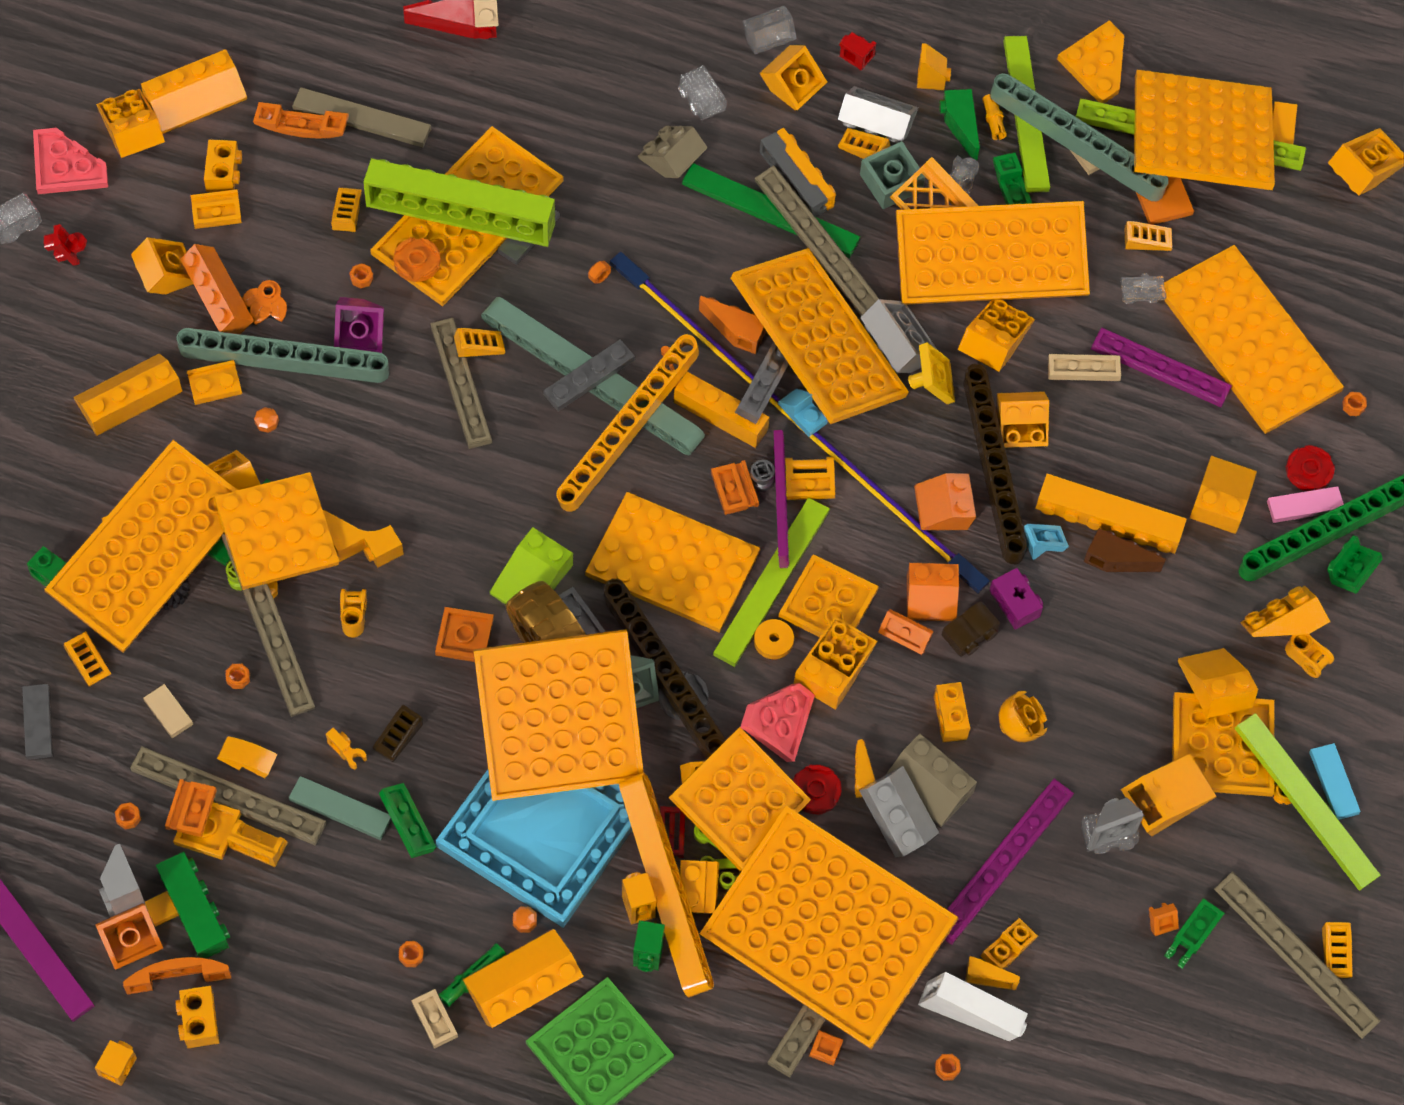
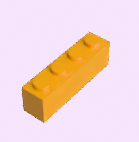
[674,372,769,448]

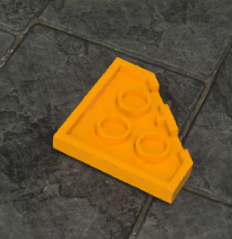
[1057,20,1124,103]

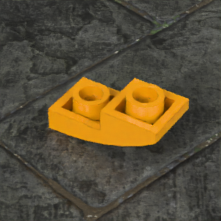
[217,736,277,778]
[981,918,1038,969]

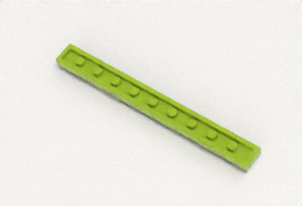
[1076,98,1306,171]

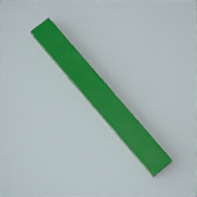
[682,163,860,259]

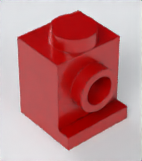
[839,32,877,71]

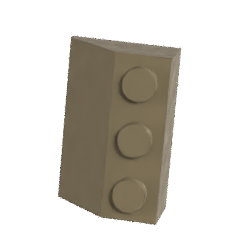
[886,734,977,827]

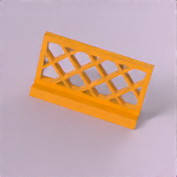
[890,157,978,210]

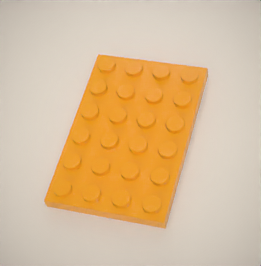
[585,492,760,633]

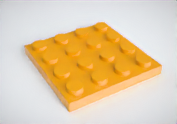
[214,472,339,590]
[1172,692,1275,797]
[669,727,811,871]

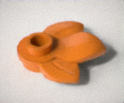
[242,280,287,325]

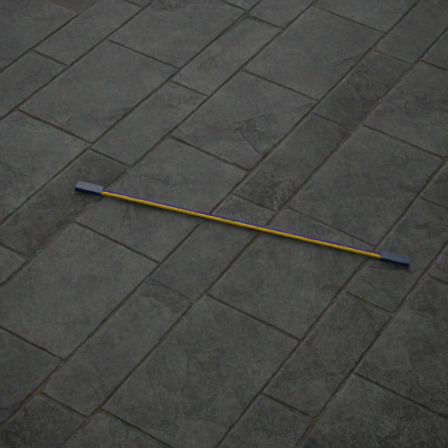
[610,252,990,594]

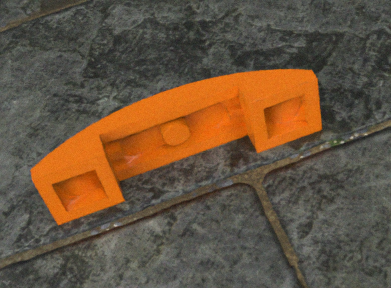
[253,102,349,138]
[123,957,231,994]

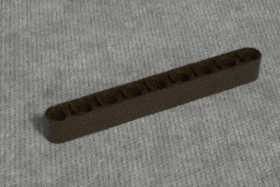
[963,364,1027,565]
[604,579,726,759]

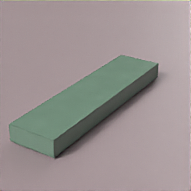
[289,776,392,840]

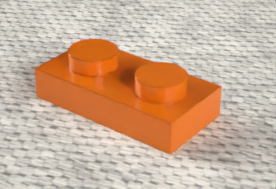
[878,609,934,655]

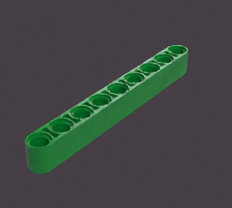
[1239,475,1404,581]

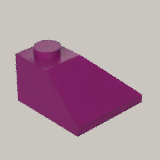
[334,297,384,353]

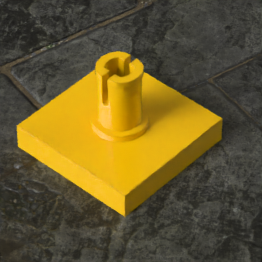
[908,342,955,404]

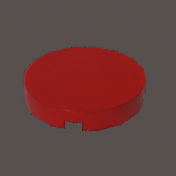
[1286,445,1335,491]
[793,765,842,814]

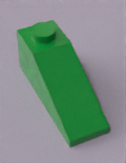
[939,89,980,160]

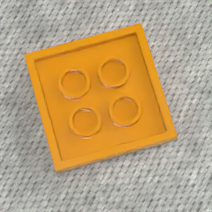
[779,554,879,637]

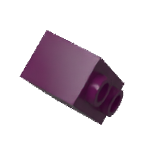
[989,568,1043,630]

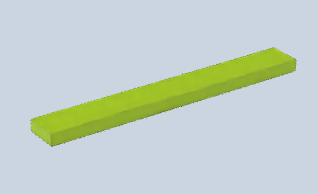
[1003,36,1050,192]
[713,498,830,667]
[1234,713,1381,891]

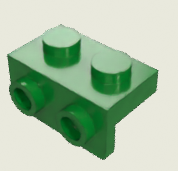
[1328,535,1383,594]

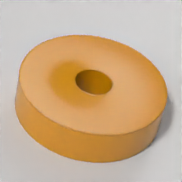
[754,619,794,659]

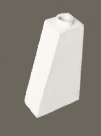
[918,972,1028,1041]

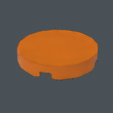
[393,238,441,282]

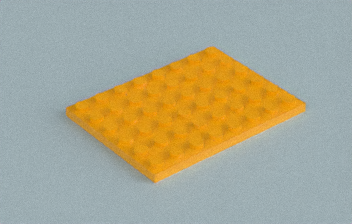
[699,806,958,1050]

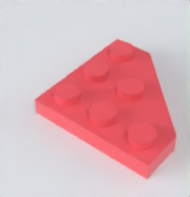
[33,128,108,194]
[740,683,815,762]

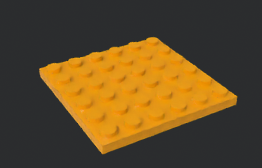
[1134,70,1275,190]
[473,630,644,801]

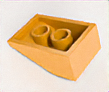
[1328,128,1404,195]
[1190,456,1257,534]
[1178,648,1258,718]

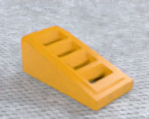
[838,128,891,159]
[331,188,362,232]
[1124,221,1172,251]
[454,328,505,357]
[64,631,111,687]
[855,739,875,798]
[1322,922,1352,978]
[965,956,1020,990]

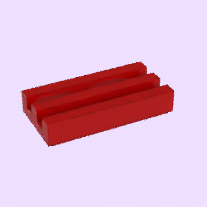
[660,806,685,858]

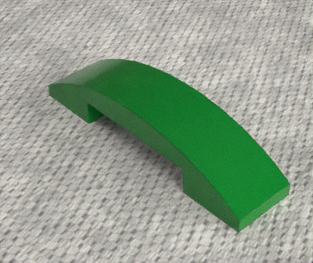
[993,153,1033,205]

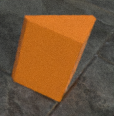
[95,903,163,970]

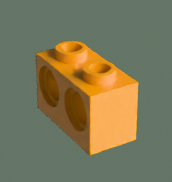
[204,140,242,192]
[934,682,970,743]
[175,986,219,1048]

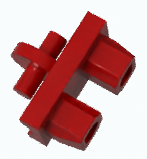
[44,224,87,266]

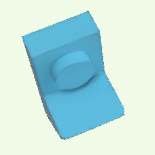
[778,389,828,437]
[1024,524,1069,560]

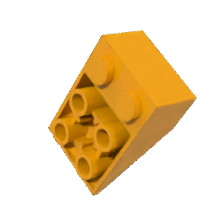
[96,89,165,158]
[958,299,1035,372]
[1240,586,1330,637]
[794,616,877,710]
[1121,754,1217,837]

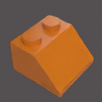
[914,473,976,530]
[907,563,959,621]

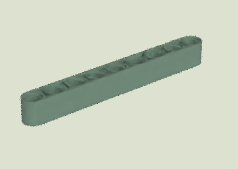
[990,73,1168,201]
[177,328,389,383]

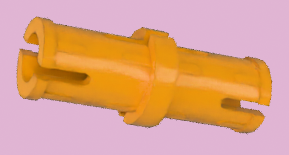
[982,94,1007,140]

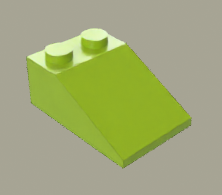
[490,527,573,604]

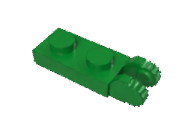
[1164,898,1225,969]

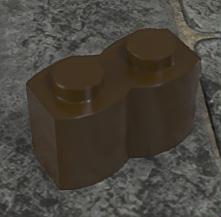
[942,601,1000,657]

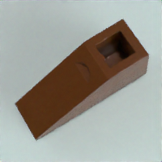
[1084,528,1166,572]

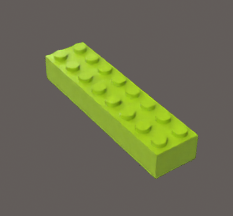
[363,158,555,247]

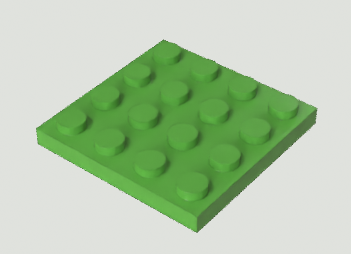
[526,977,674,1105]

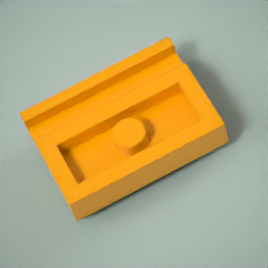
[191,189,242,229]
[187,360,242,405]
[680,860,719,914]

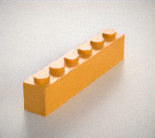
[1035,474,1187,554]

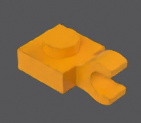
[326,728,367,770]

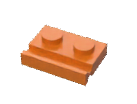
[711,460,759,515]
[165,779,217,837]

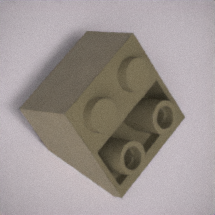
[638,126,708,178]

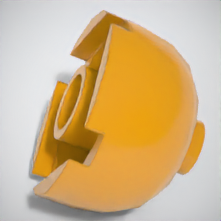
[998,691,1047,742]

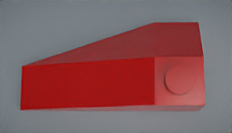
[403,0,497,39]

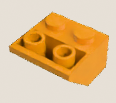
[997,392,1049,448]

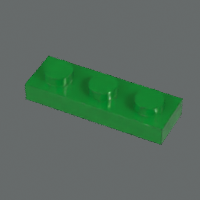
[379,783,436,858]

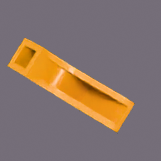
[323,510,404,568]

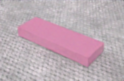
[1267,487,1344,523]

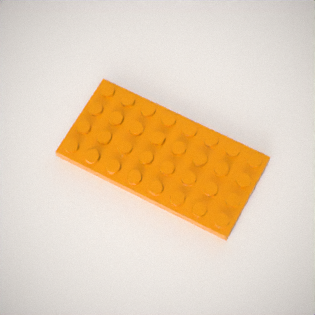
[370,126,563,307]
[896,201,1090,304]
[1157,245,1344,434]
[731,248,909,424]
[44,440,237,653]

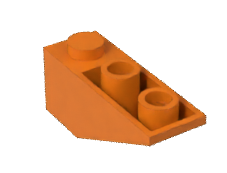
[699,296,766,354]

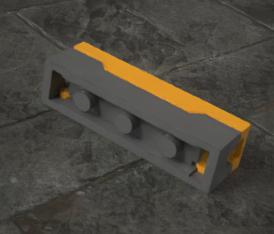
[760,128,836,217]

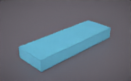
[1309,743,1361,820]

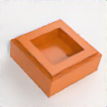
[809,1030,843,1066]

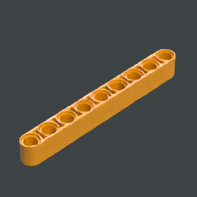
[556,334,699,512]
[619,773,714,998]

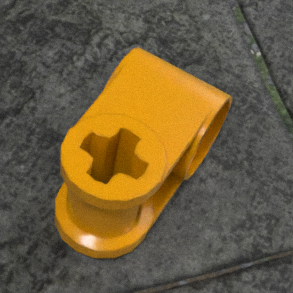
[340,589,367,638]
[1285,634,1334,678]

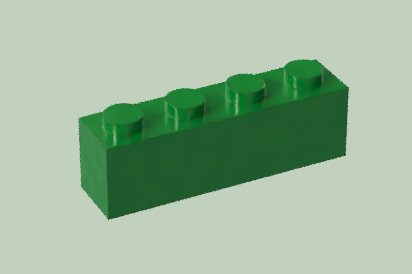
[156,852,230,959]

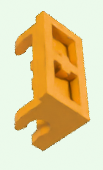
[227,819,288,867]

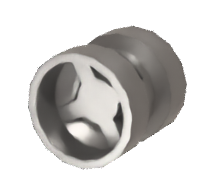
[750,459,775,492]

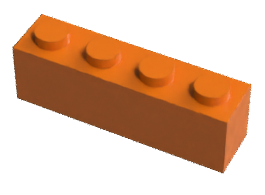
[180,244,254,334]

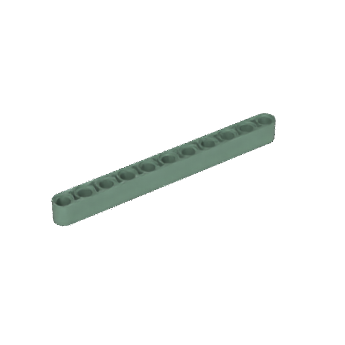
[481,297,705,455]

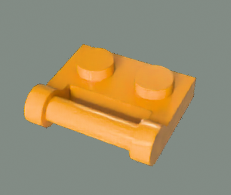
[785,457,835,500]

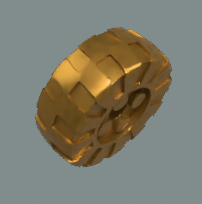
[506,581,586,643]

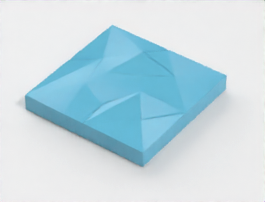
[436,770,633,928]

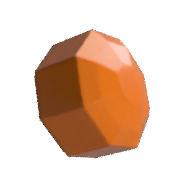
[588,261,611,284]
[349,263,373,288]
[1342,392,1367,416]
[254,407,279,433]
[226,663,250,689]
[115,802,141,830]
[513,906,537,933]
[399,941,424,967]
[935,1054,961,1081]

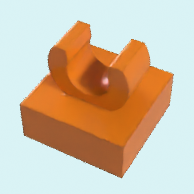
[1149,903,1179,936]

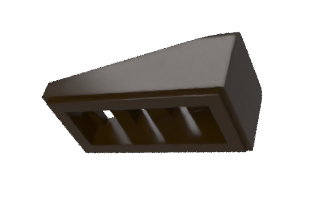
[373,705,423,762]

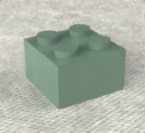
[860,141,925,209]

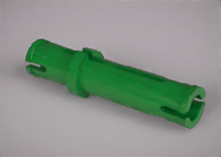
[438,943,506,1007]

